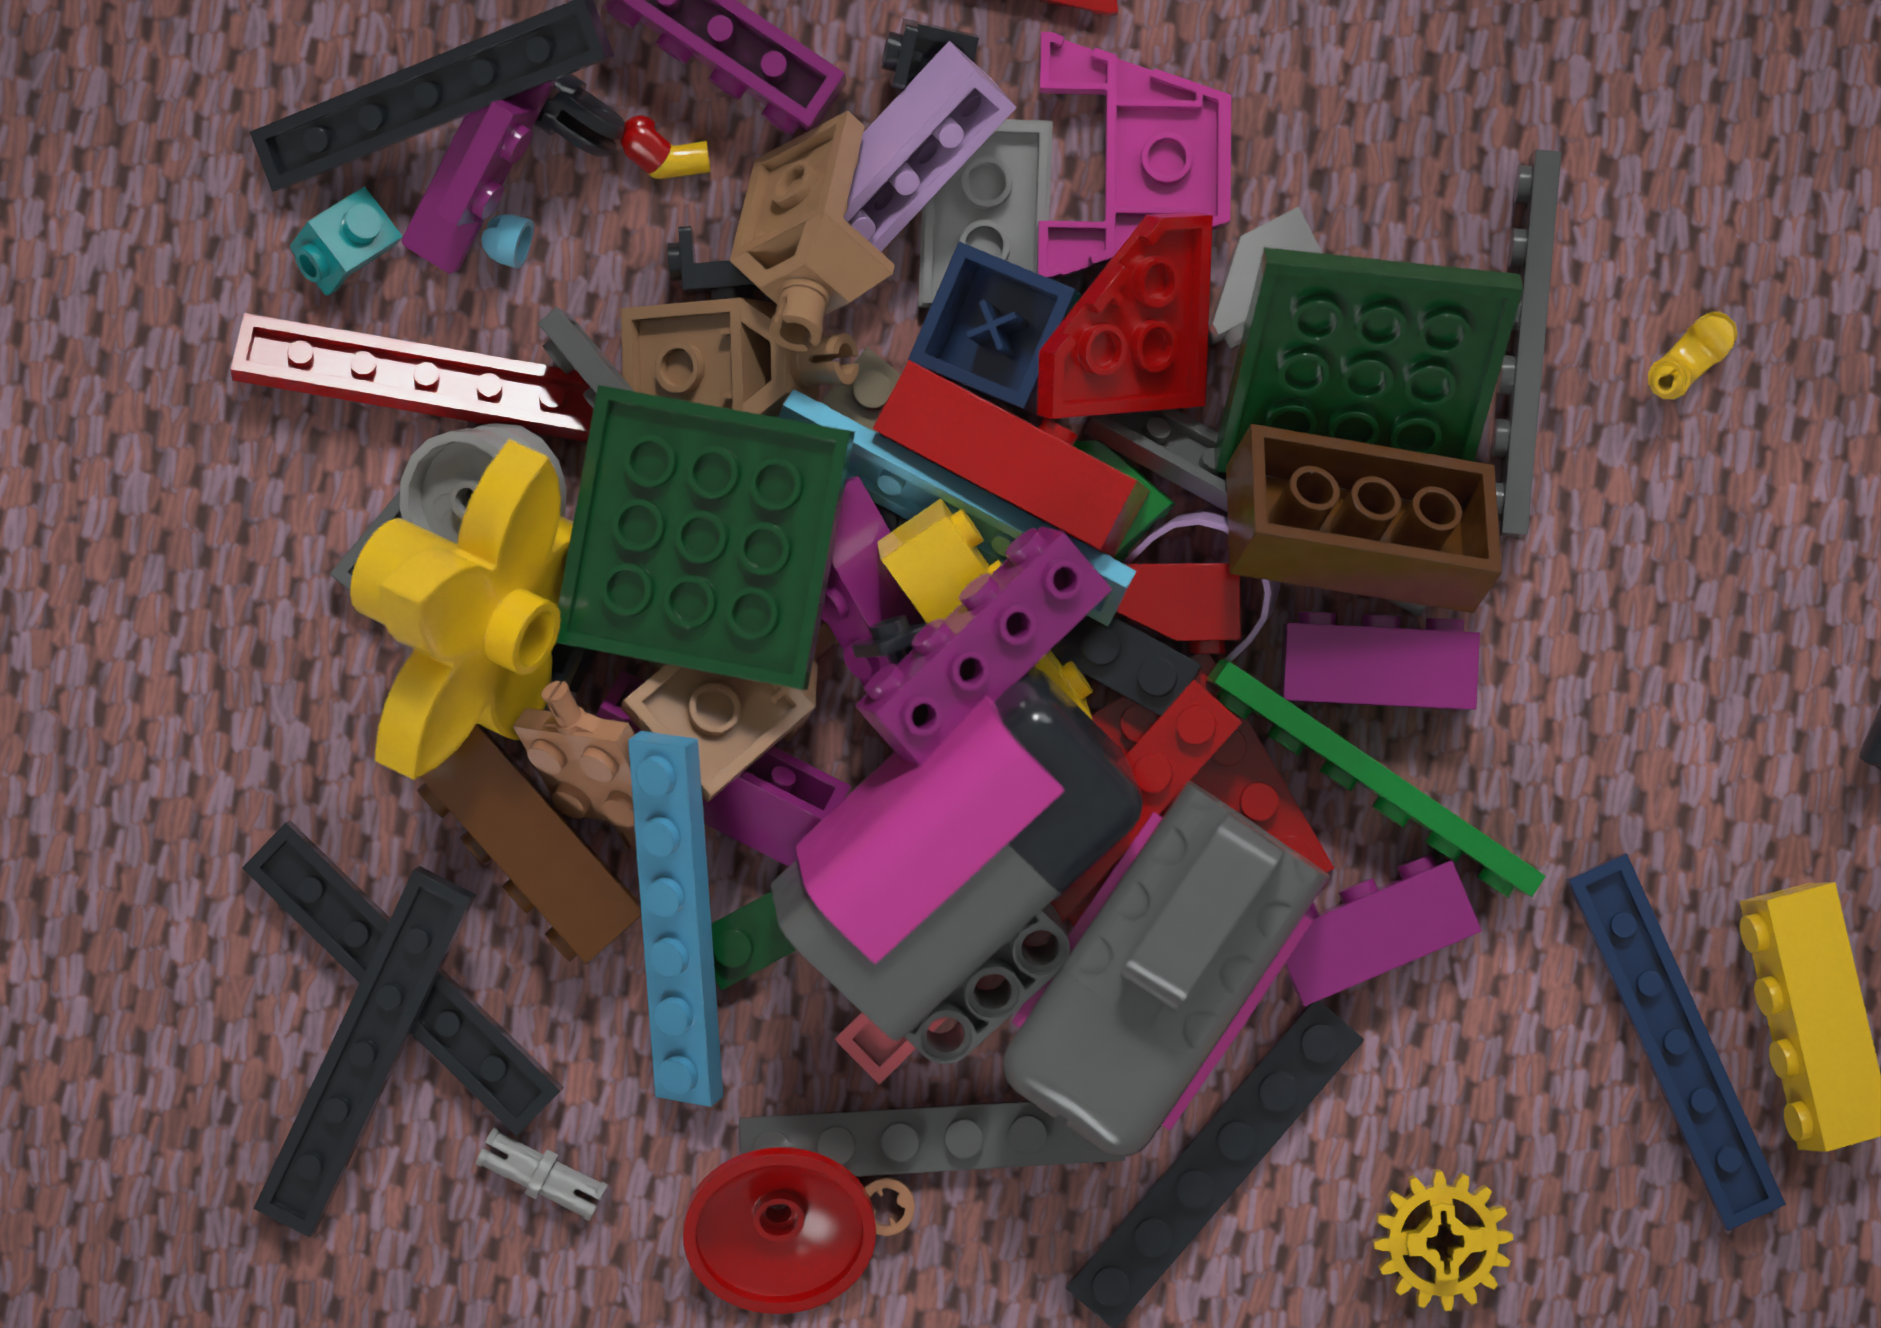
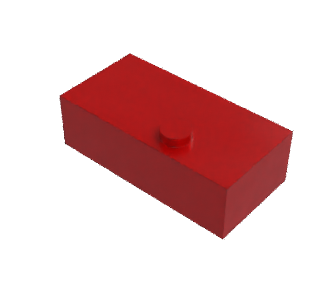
[872,360,1150,558]

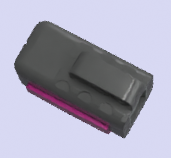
[1003,781,1329,1157]

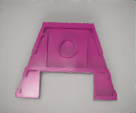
[1037,32,1231,280]

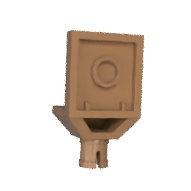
[729,110,895,352]
[621,298,859,417]
[620,620,839,803]

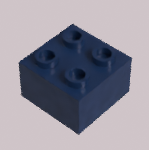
[908,241,1083,418]

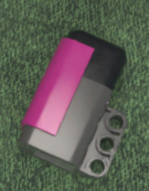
[770,666,1143,1064]

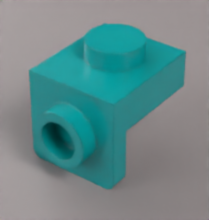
[290,186,403,296]

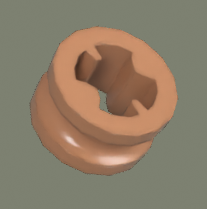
[864,1176,915,1236]

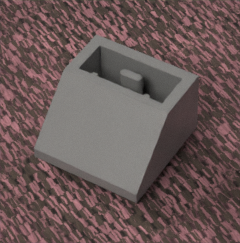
[1208,207,1322,349]

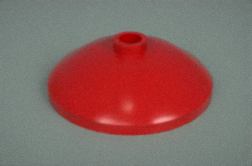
[683,1147,876,1314]

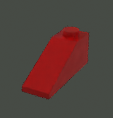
[1115,563,1241,654]

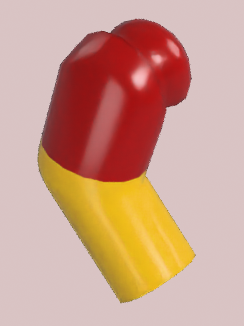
[620,115,711,179]

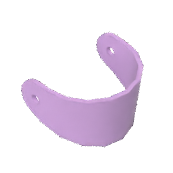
[1124,507,1281,662]

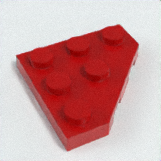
[1037,212,1213,419]

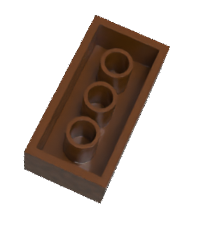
[1226,424,1502,613]

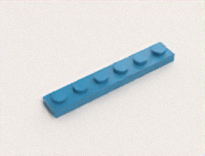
[628,731,724,1107]

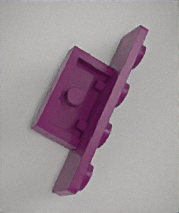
[402,80,556,273]

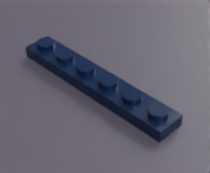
[1566,853,1786,1231]

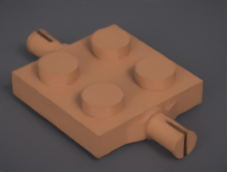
[513,681,637,850]

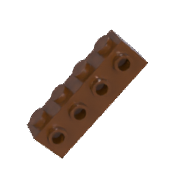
[417,723,642,964]

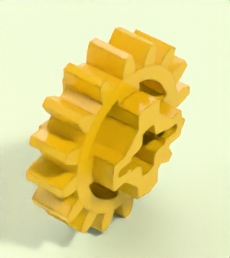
[1372,1169,1513,1311]

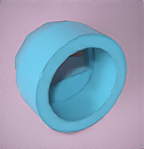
[481,214,534,269]

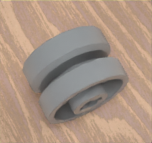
[399,423,567,543]

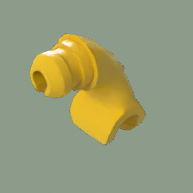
[1648,311,1738,399]

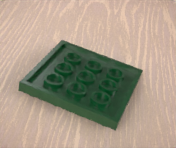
[1214,247,1523,473]
[555,385,855,690]

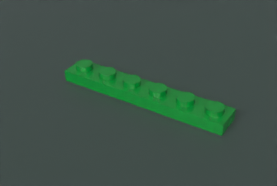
[1206,659,1546,898]

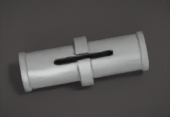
[475,1127,608,1221]

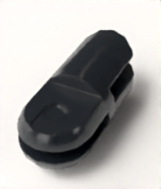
[534,74,625,157]

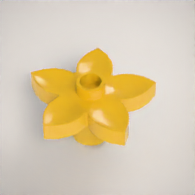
[350,439,573,780]

